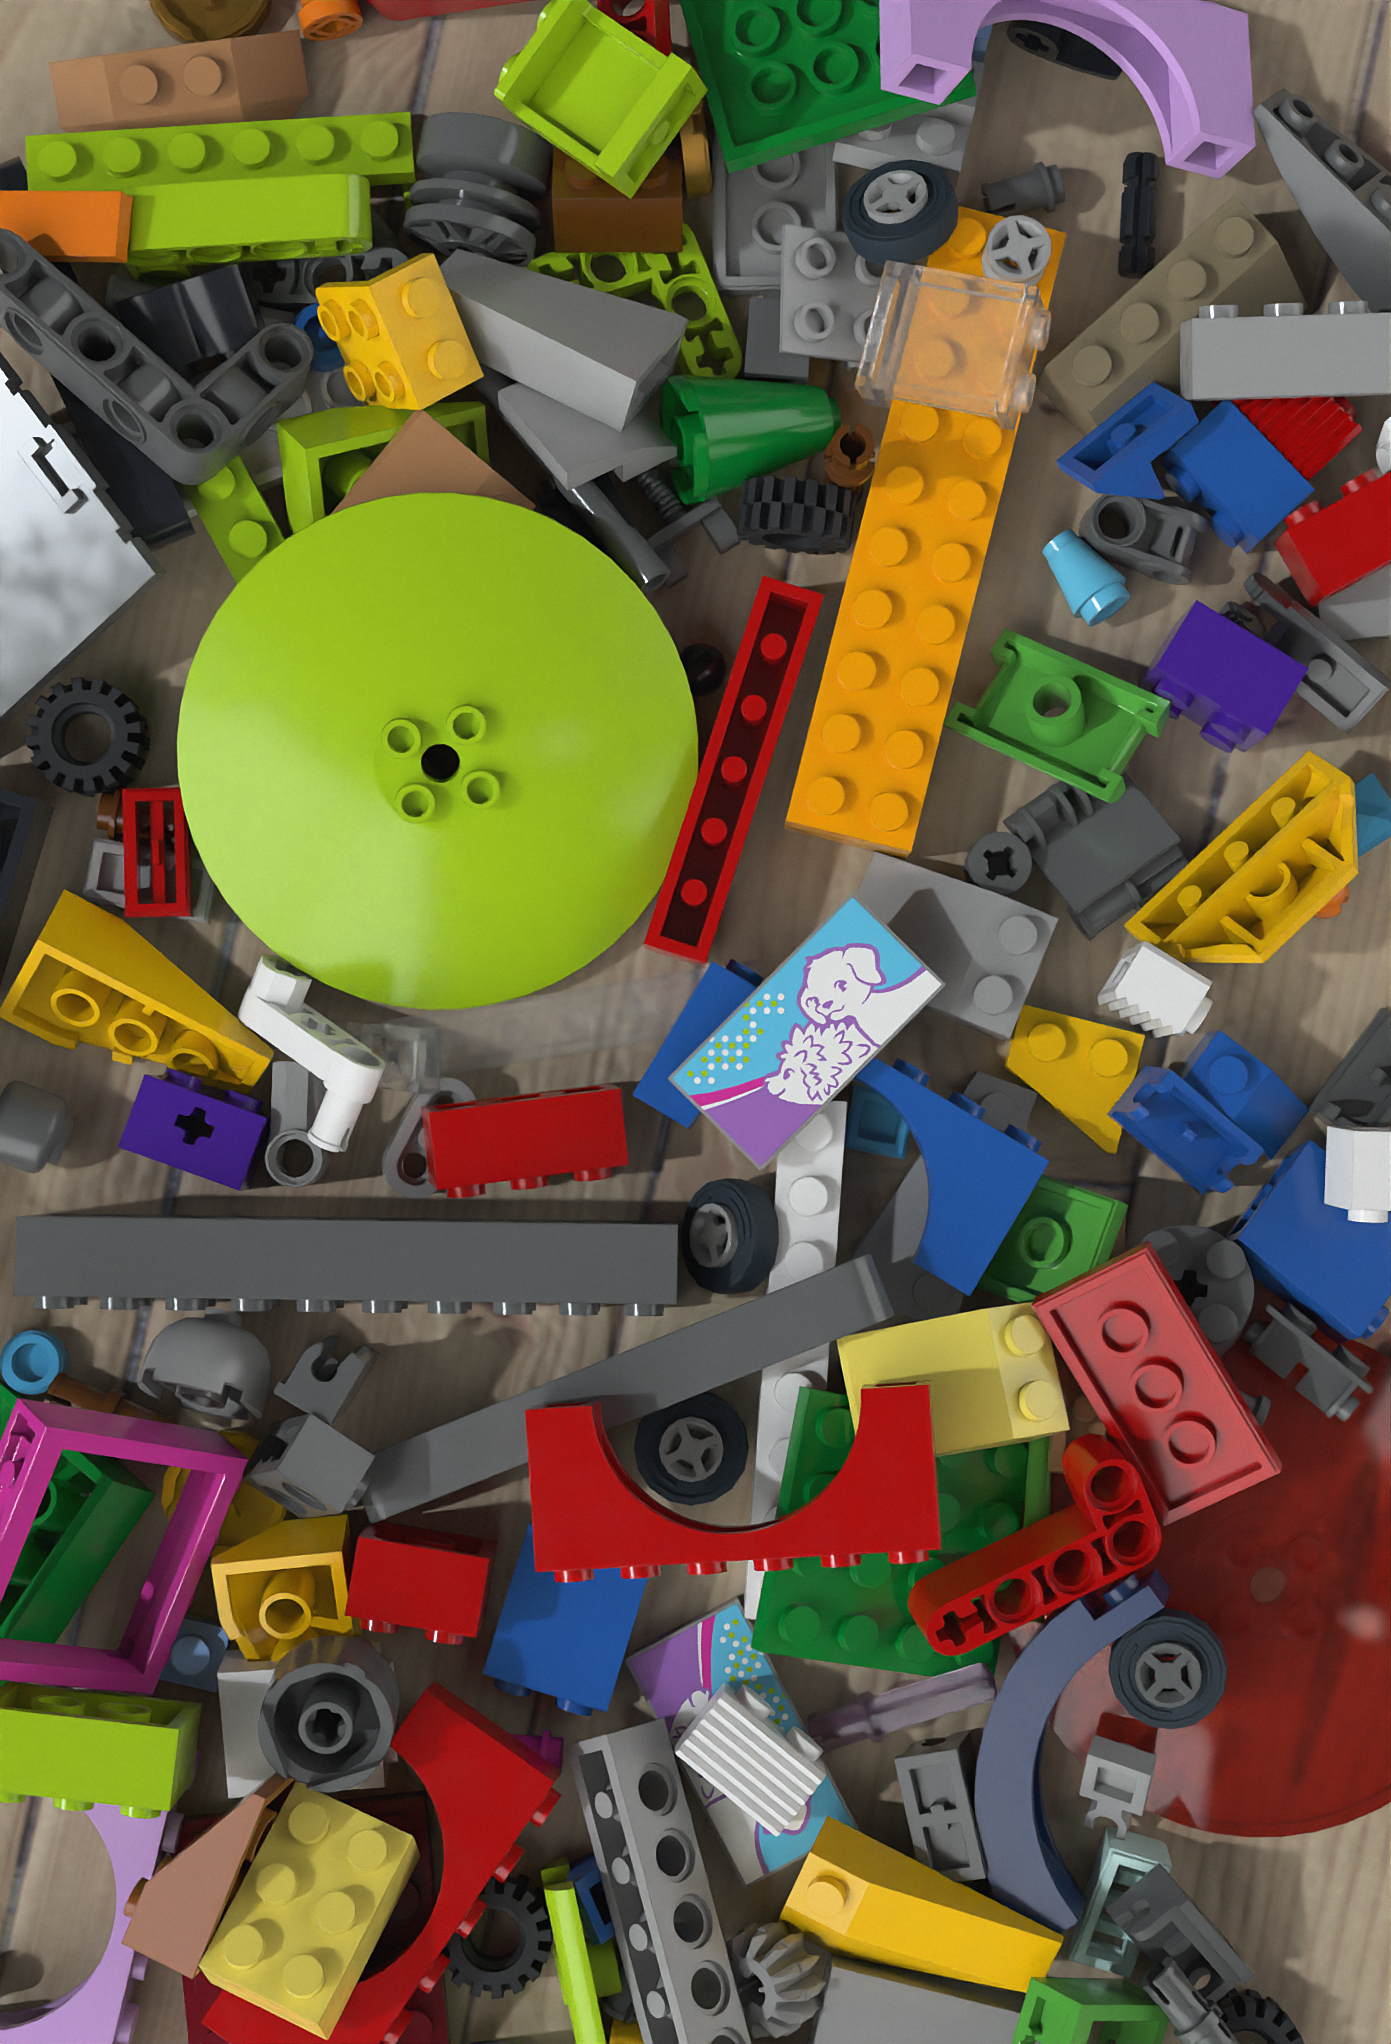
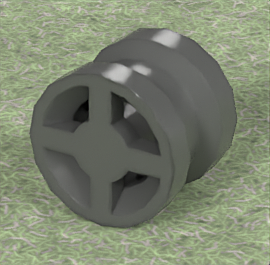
[964,832,1032,897]

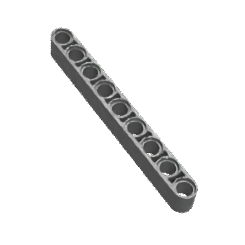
[361,1253,895,1524]

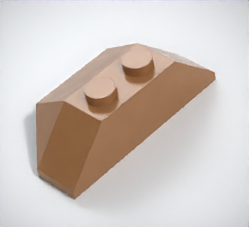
[48,29,310,133]

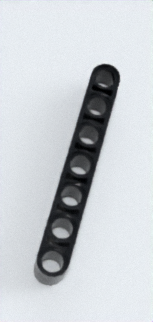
[0,156,196,553]

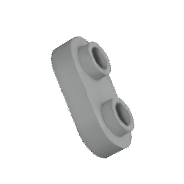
[382,1076,476,1198]

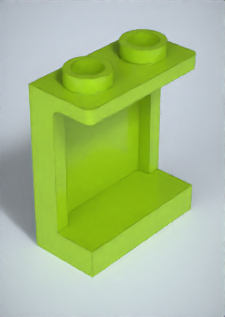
[494,0,708,199]

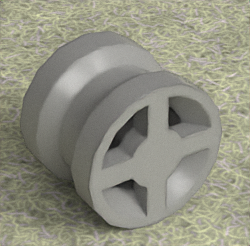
[981,215,1052,295]

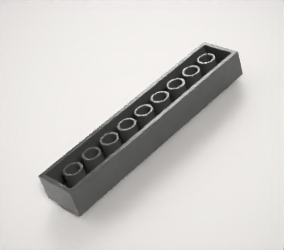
[14,1213,678,1316]

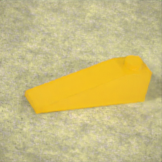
[778,1815,1064,1993]

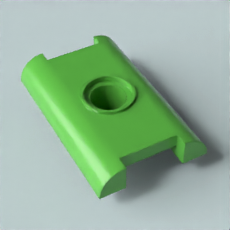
[943,628,1171,804]

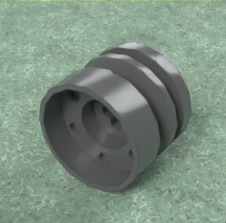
[403,112,554,266]

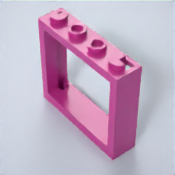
[0,1398,249,1694]

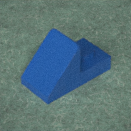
[1056,382,1199,500]

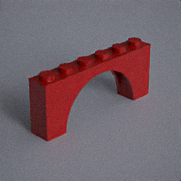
[525,1380,942,1583]
[201,1681,562,2044]

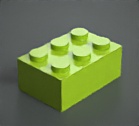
[0,1681,202,1819]

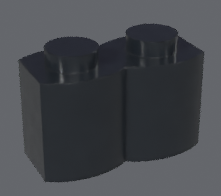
[115,261,266,378]

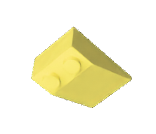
[836,1302,1070,1457]

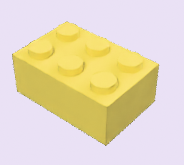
[198,1781,421,2040]

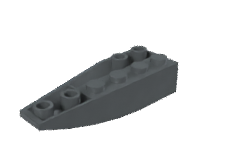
[1253,88,1391,313]

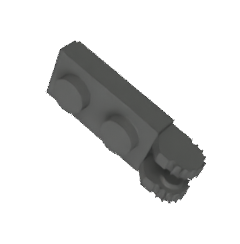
[1219,571,1391,734]

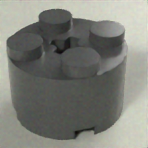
[1139,1225,1254,1357]
[258,1635,400,1792]

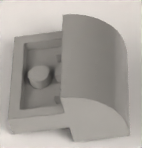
[832,60,986,190]

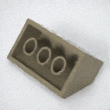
[1037,195,1308,437]

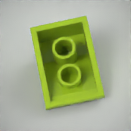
[276,401,490,536]

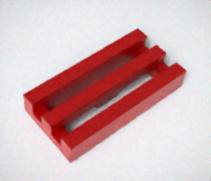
[122,787,193,918]

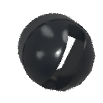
[679,643,726,696]

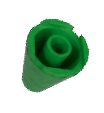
[659,374,841,505]

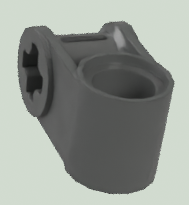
[1078,494,1209,585]

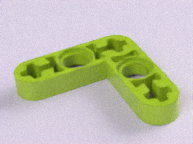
[525,221,743,379]

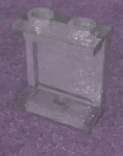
[855,260,1051,431]

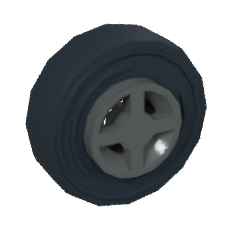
[1108,1608,1228,1730]

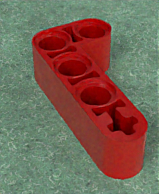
[907,1433,1162,1656]

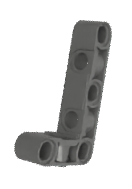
[0,228,314,485]

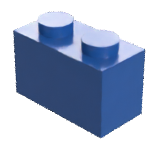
[1161,400,1315,554]

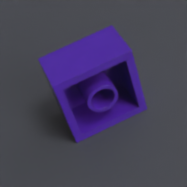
[1137,600,1309,753]

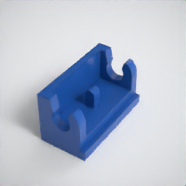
[1107,1065,1265,1195]

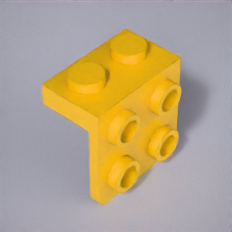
[315,253,484,410]

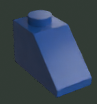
[1176,1030,1309,1160]

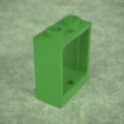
[1011,1977,1169,2044]

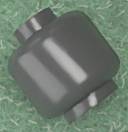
[0,1080,75,1174]

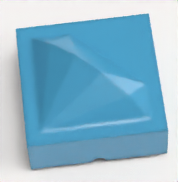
[1355,773,1391,857]

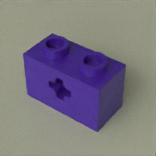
[118,1067,271,1191]

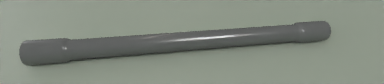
[370,203,671,596]

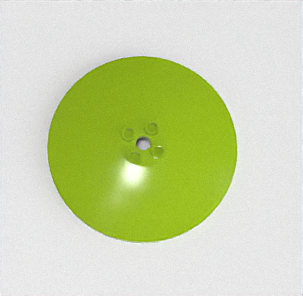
[177,492,698,1010]

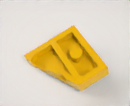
[1004,1005,1145,1154]

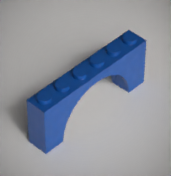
[632,959,1050,1296]

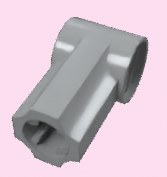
[265,1061,331,1187]

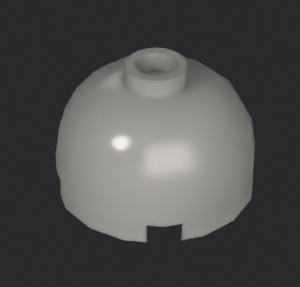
[137,1308,272,1420]

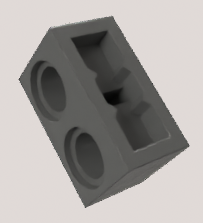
[242,1413,375,1519]

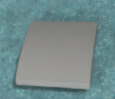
[498,382,677,491]

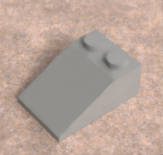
[857,851,1059,1041]

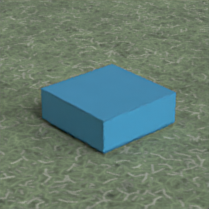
[844,1085,910,1160]

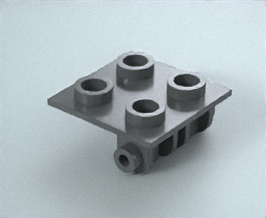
[1003,765,1181,914]

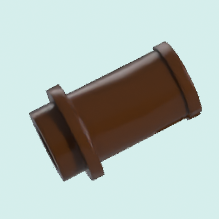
[96,788,175,844]

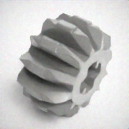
[726,1921,826,2039]

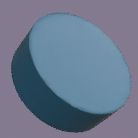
[0,1329,68,1395]

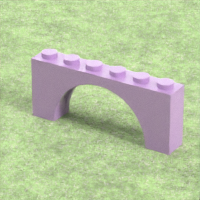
[879,0,1255,179]
[0,1750,200,2044]

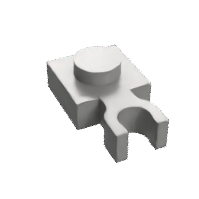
[1079,1735,1158,1840]

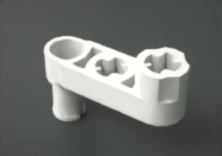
[237,954,386,1152]

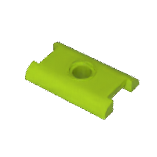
[540,1857,622,2044]

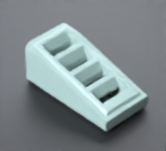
[1068,1826,1172,1978]

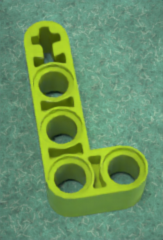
[122,173,373,286]

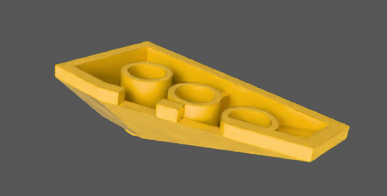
[0,889,275,1095]
[210,1514,363,1662]

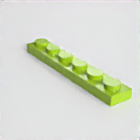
[25,112,416,191]

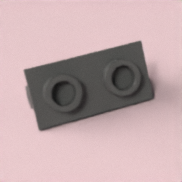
[1241,1302,1374,1422]

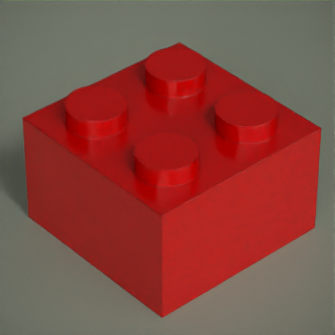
[345,1521,498,1645]

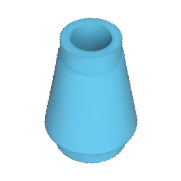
[1042,529,1130,626]

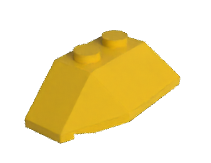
[1124,750,1359,963]

